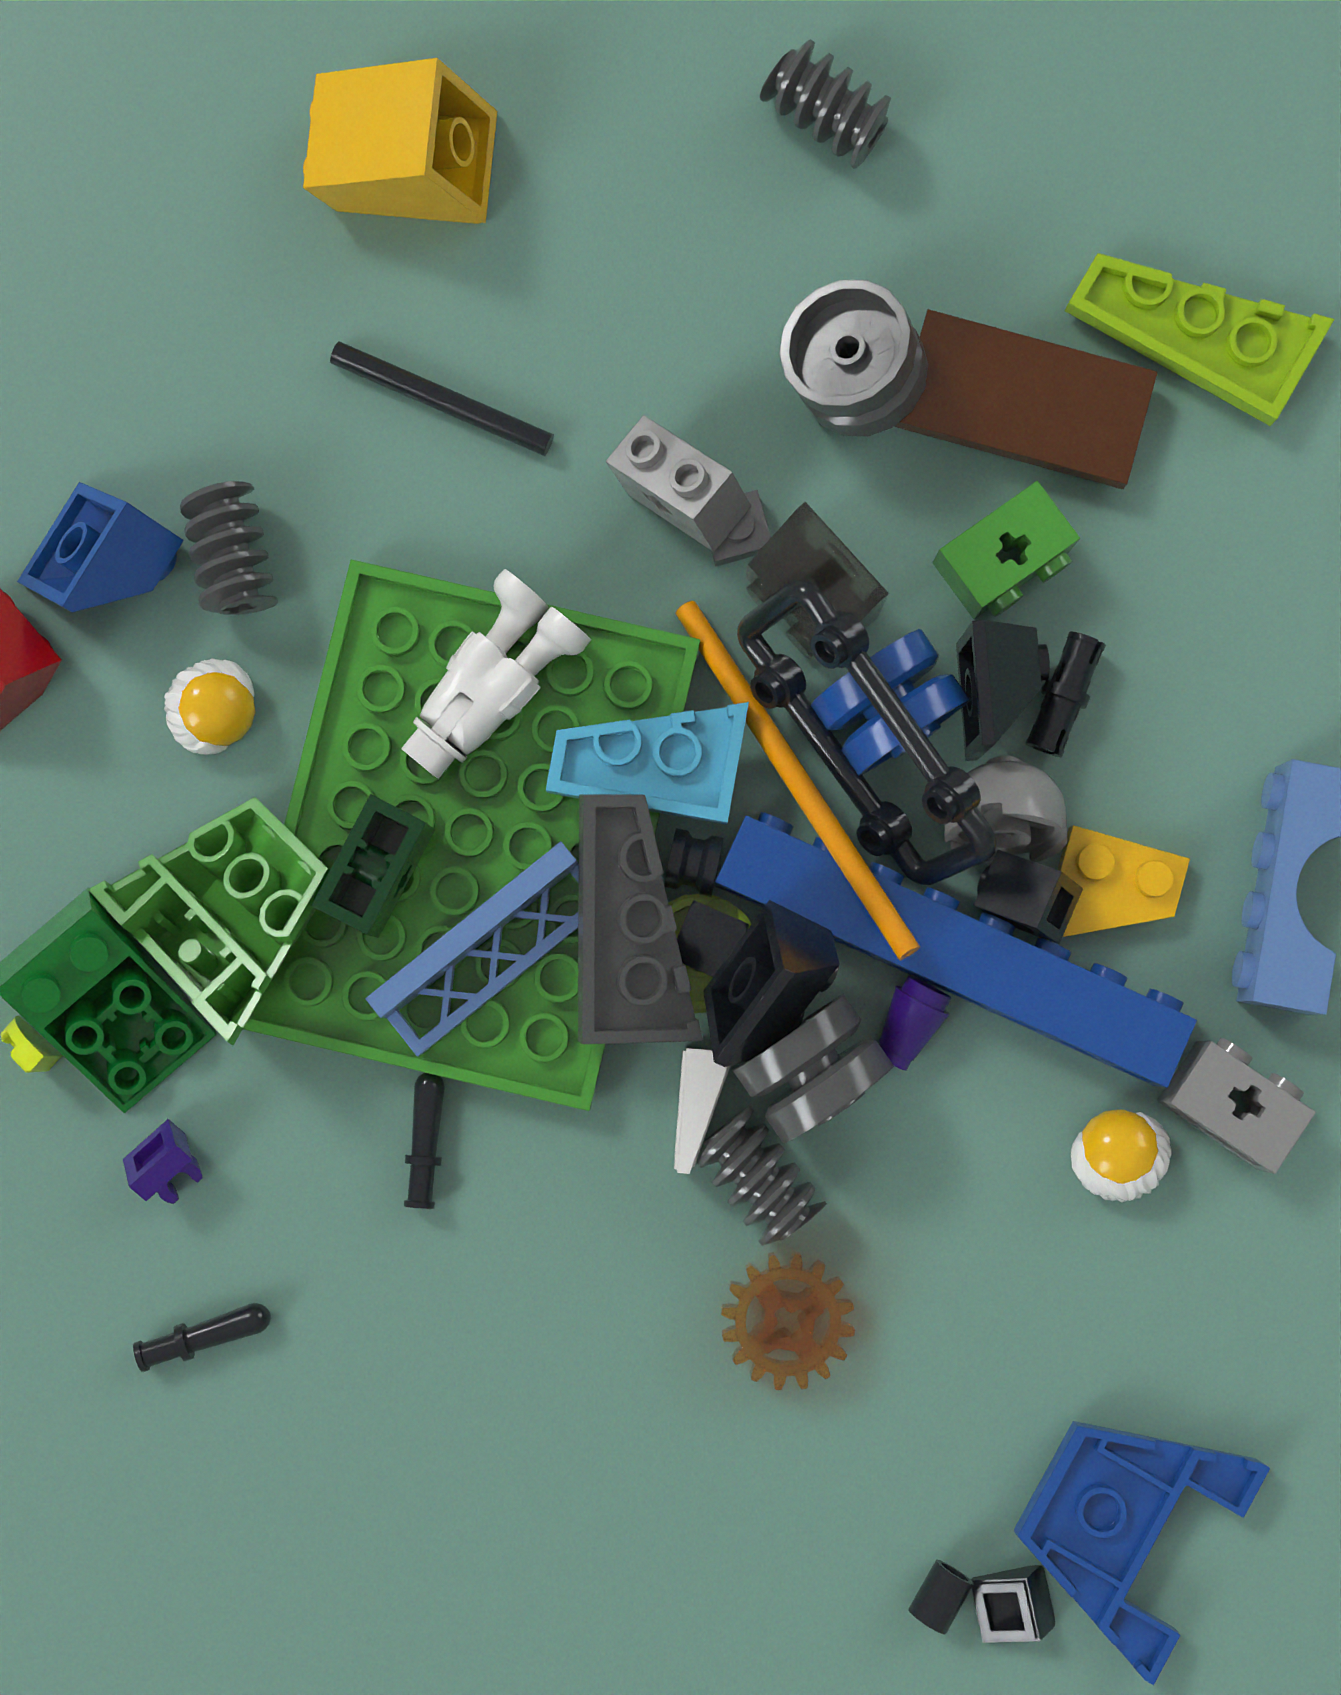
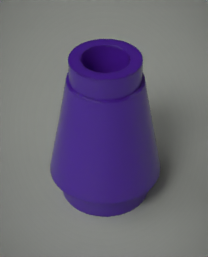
[879,975,952,1071]

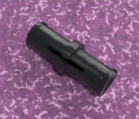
[1025,631,1106,758]

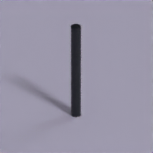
[330,341,554,456]

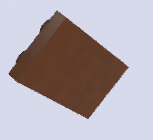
[894,309,1158,489]

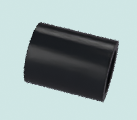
[908,1559,974,1634]

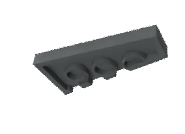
[578,794,703,1044]

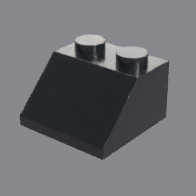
[703,900,840,1067]

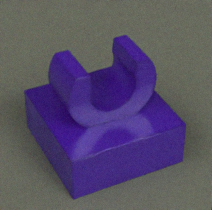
[123,1119,203,1204]

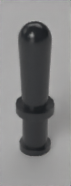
[404,1072,445,1209]
[133,1303,271,1372]

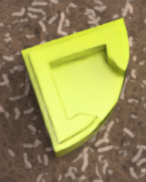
[0,1016,63,1073]

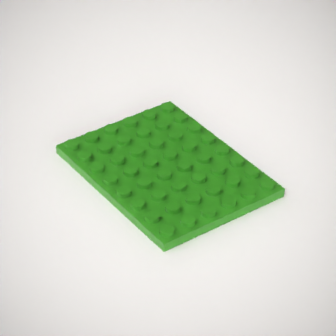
[243,559,700,1111]

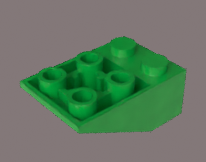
[0,887,217,1113]

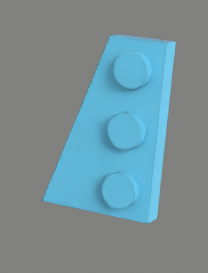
[546,702,749,825]

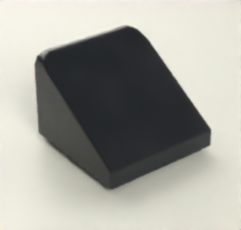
[677,900,750,977]
[971,1565,1055,1643]

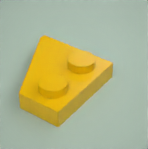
[1039,825,1190,940]

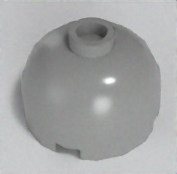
[944,756,1067,865]

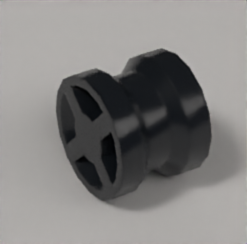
[664,828,724,897]

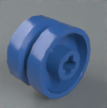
[811,629,971,776]

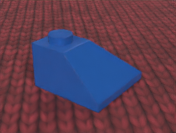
[17,482,184,613]

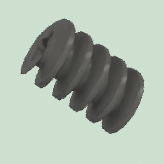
[759,39,891,169]
[180,481,278,615]
[697,1106,827,1246]

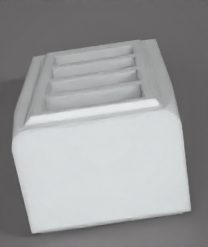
[674,1048,730,1174]

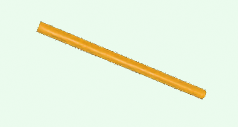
[675,601,920,960]

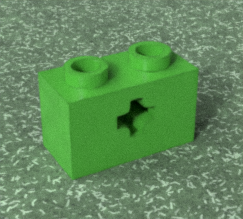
[932,480,1080,619]

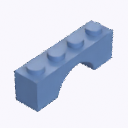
[1232,759,1341,1015]

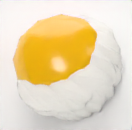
[164,658,255,755]
[1071,1109,1172,1202]

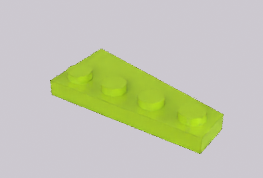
[1064,253,1334,426]

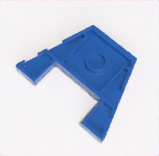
[1014,1421,1270,1686]

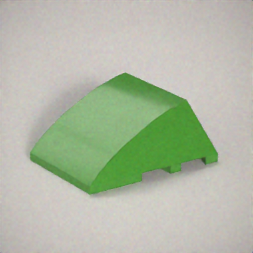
[88,797,330,1046]

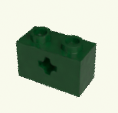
[311,794,435,938]

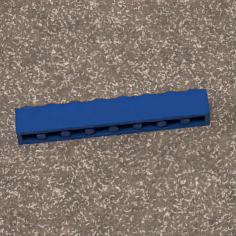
[714,812,1197,1088]

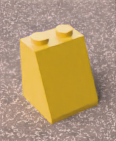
[303,58,498,224]

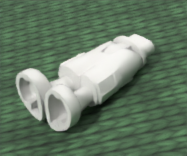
[401,569,591,779]

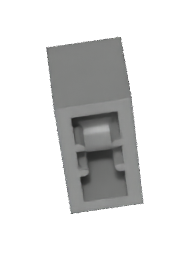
[606,415,751,552]
[1157,1038,1316,1174]

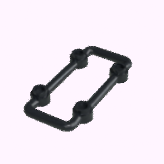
[737,579,997,885]

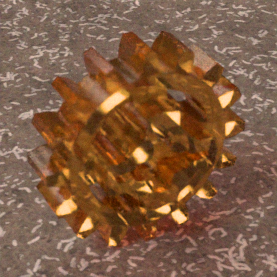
[721,1251,855,1390]

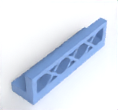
[365,841,579,1057]

